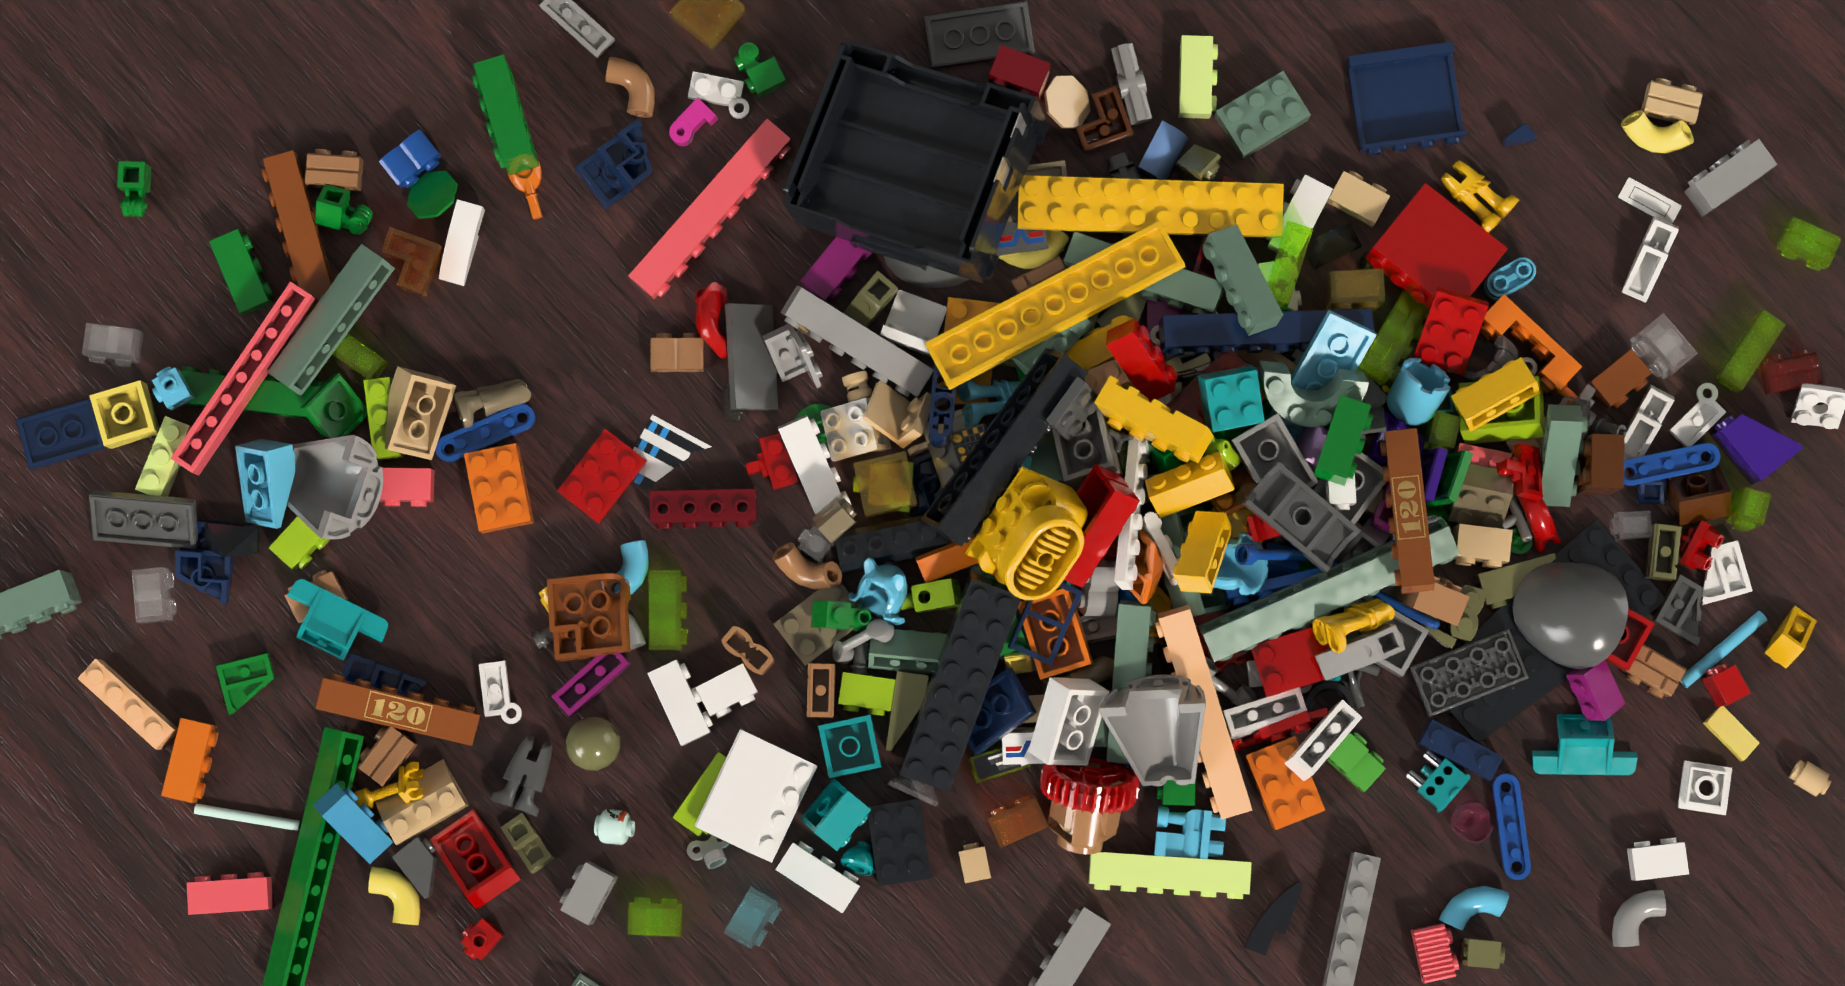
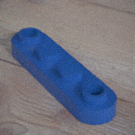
[435,404,536,462]
[1624,443,1720,486]
[1492,774,1531,880]

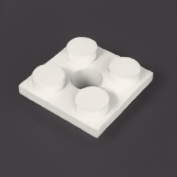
[1791,383,1845,429]
[1677,761,1732,815]

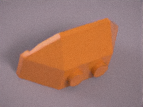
[1102,529,1163,604]

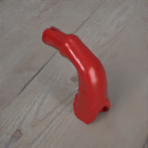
[695,282,728,359]
[1513,482,1562,554]

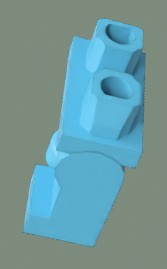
[1154,806,1226,859]

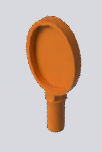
[507,160,543,220]

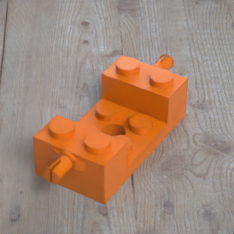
[1479,294,1582,404]

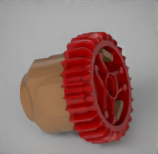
[1040,756,1139,854]

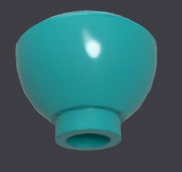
[840,841,876,876]

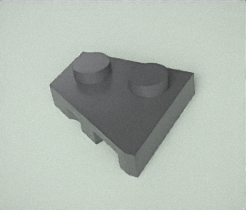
[1652,574,1703,646]

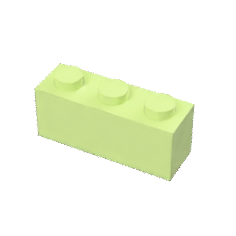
[1178,35,1218,119]
[135,416,191,497]

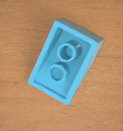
[235,439,296,529]

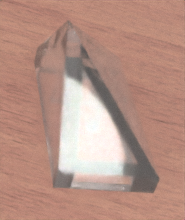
[888,776,939,807]

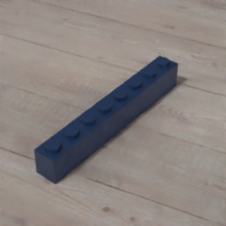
[1158,309,1375,357]

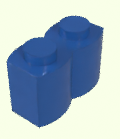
[379,129,442,188]

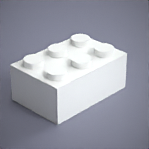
[1028,677,1109,765]

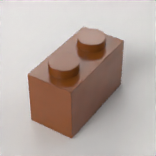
[1588,349,1652,409]

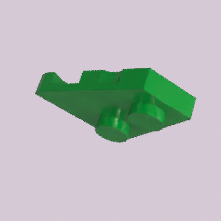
[216,652,275,715]

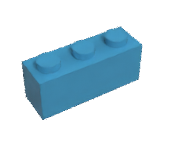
[313,783,393,864]

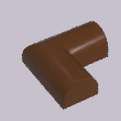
[1075,85,1134,152]

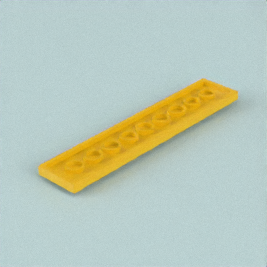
[1017,175,1284,238]
[925,221,1185,390]

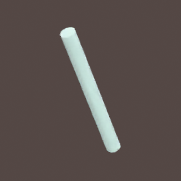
[194,803,301,831]

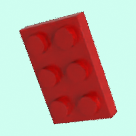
[1412,287,1489,375]
[557,429,648,524]

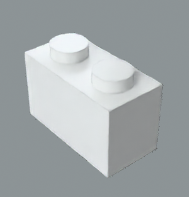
[695,663,758,718]
[1627,837,1689,881]

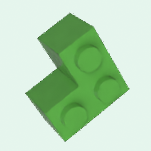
[1326,732,1386,792]

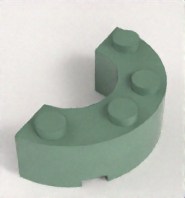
[1259,360,1369,427]

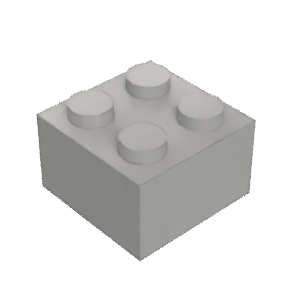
[559,862,618,925]

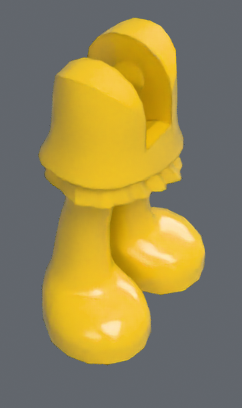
[1440,160,1520,233]
[1312,598,1395,654]

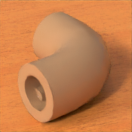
[606,57,655,118]
[772,542,842,590]

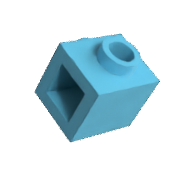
[152,367,195,411]

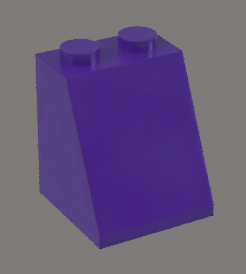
[1711,414,1803,485]

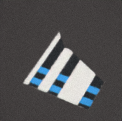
[633,415,712,489]

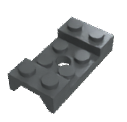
[1242,462,1361,572]

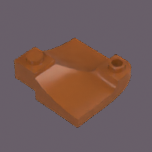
[547,573,631,662]

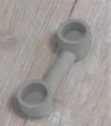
[832,619,894,665]
[1205,656,1258,706]

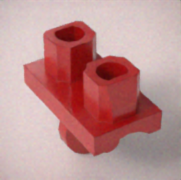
[1679,520,1724,571]

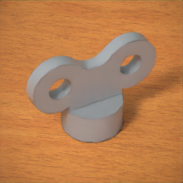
[687,835,730,869]

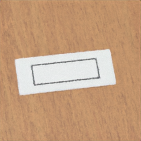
[1618,177,1682,224]

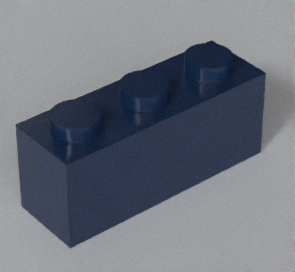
[1416,719,1503,781]

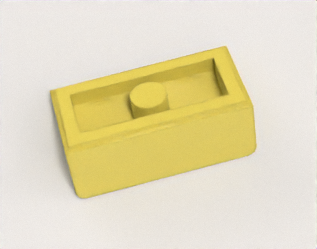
[1703,706,1759,761]

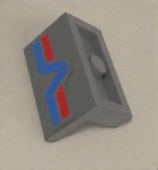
[996,221,1049,256]

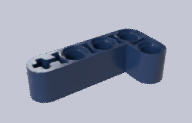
[928,363,984,448]

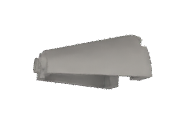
[287,435,383,540]
[1099,675,1206,786]

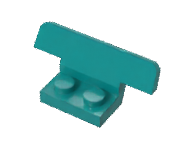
[287,579,388,661]
[1532,714,1638,775]

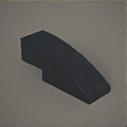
[1244,882,1303,956]

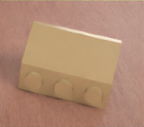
[375,759,469,845]

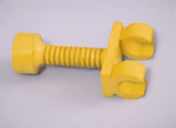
[355,762,423,809]

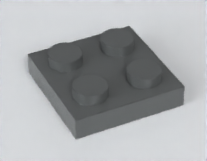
[1046,377,1098,442]

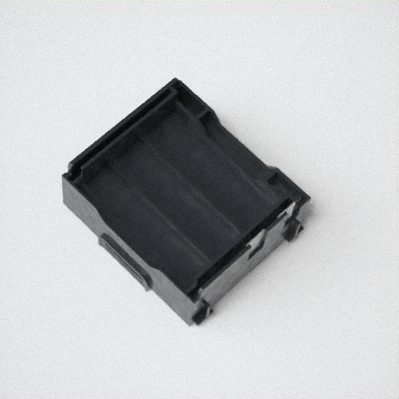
[783,40,1049,284]

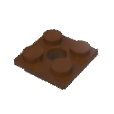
[1209,465,1257,516]

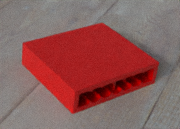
[1365,183,1508,309]

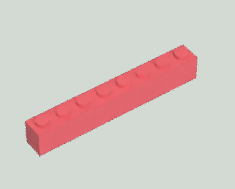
[628,119,792,299]
[170,282,318,476]

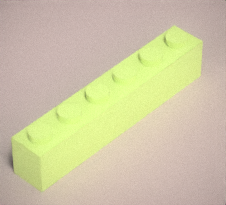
[1088,852,1251,899]

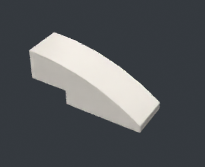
[438,199,485,286]
[1621,216,1679,303]
[1624,384,1675,460]

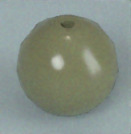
[566,716,620,771]

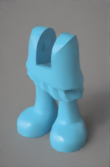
[958,380,1020,428]

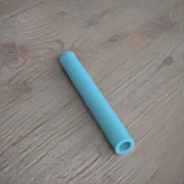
[1680,610,1767,688]

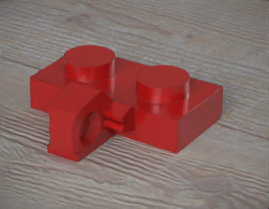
[745,433,799,490]
[1496,443,1543,501]

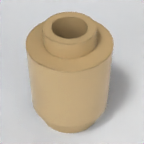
[1789,760,1831,797]

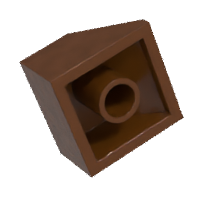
[1666,460,1732,526]

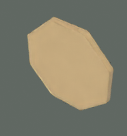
[1044,76,1091,128]

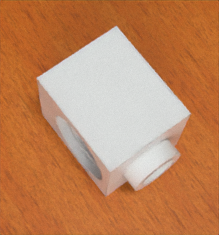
[1325,474,1356,511]

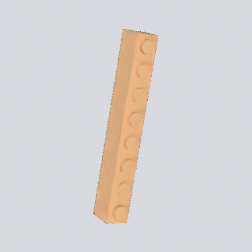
[1155,604,1252,820]

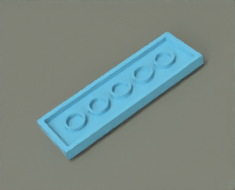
[1266,310,1377,455]

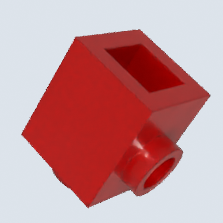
[461,917,505,960]

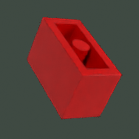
[1701,663,1751,707]

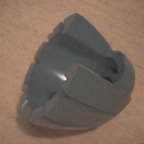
[1463,333,1519,382]

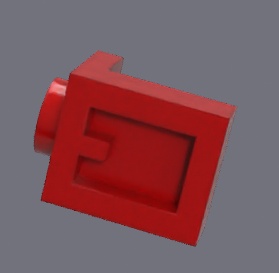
[1246,515,1281,542]

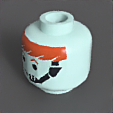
[594,809,635,845]

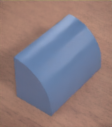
[1137,121,1189,180]

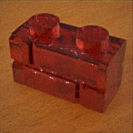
[1759,349,1823,395]

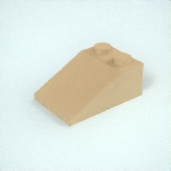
[385,366,456,460]

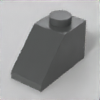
[392,837,437,899]

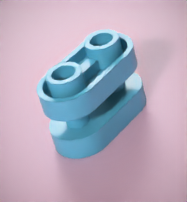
[1483,257,1536,301]

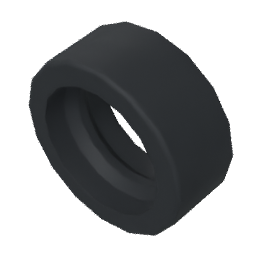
[1304,681,1355,728]

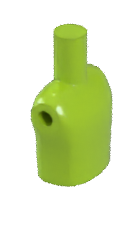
[1204,437,1241,471]

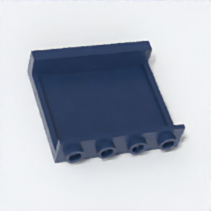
[1346,42,1467,156]

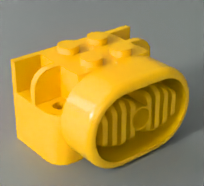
[965,466,1088,600]

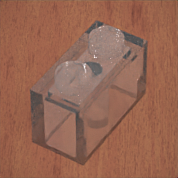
[82,323,144,367]
[132,567,176,624]

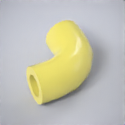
[1621,110,1694,153]
[999,230,1070,269]
[368,867,420,925]

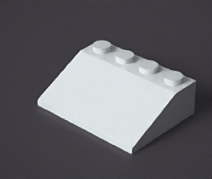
[694,729,818,863]

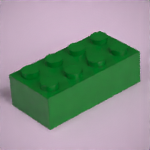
[471,54,539,175]

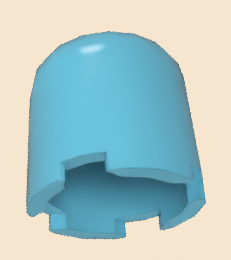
[1386,358,1451,425]

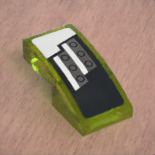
[968,748,1030,784]

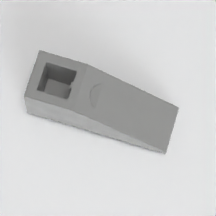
[1315,624,1405,681]

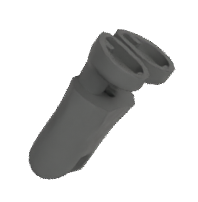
[490,735,553,817]

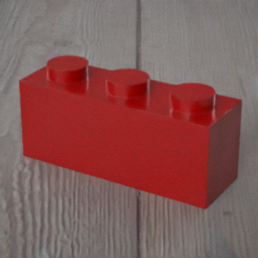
[1106,318,1177,403]

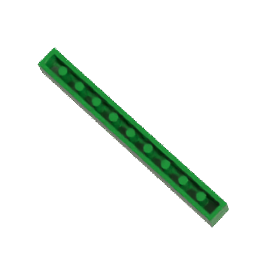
[263,727,364,986]

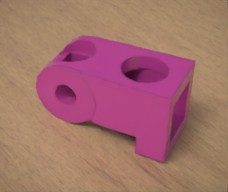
[669,97,718,146]

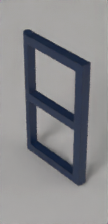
[1008,583,1083,666]

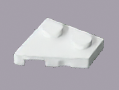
[1701,540,1752,605]

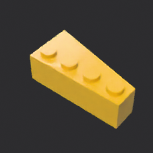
[1094,375,1214,463]

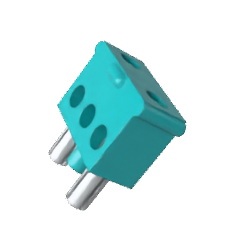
[1406,750,1470,813]

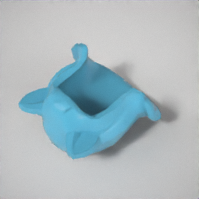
[1213,532,1268,596]
[847,557,907,625]

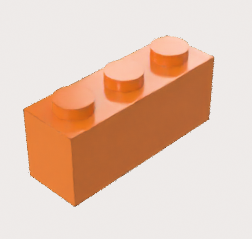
[161,718,218,803]

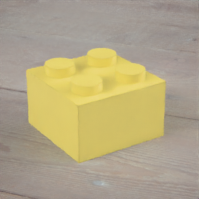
[89,380,160,449]

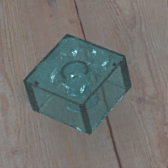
[723,885,782,949]

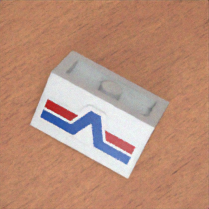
[1002,727,1044,765]

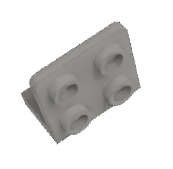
[762,324,823,388]

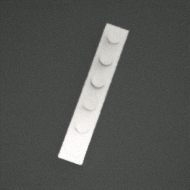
[1114,434,1150,590]

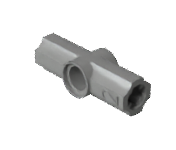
[1111,43,1152,125]

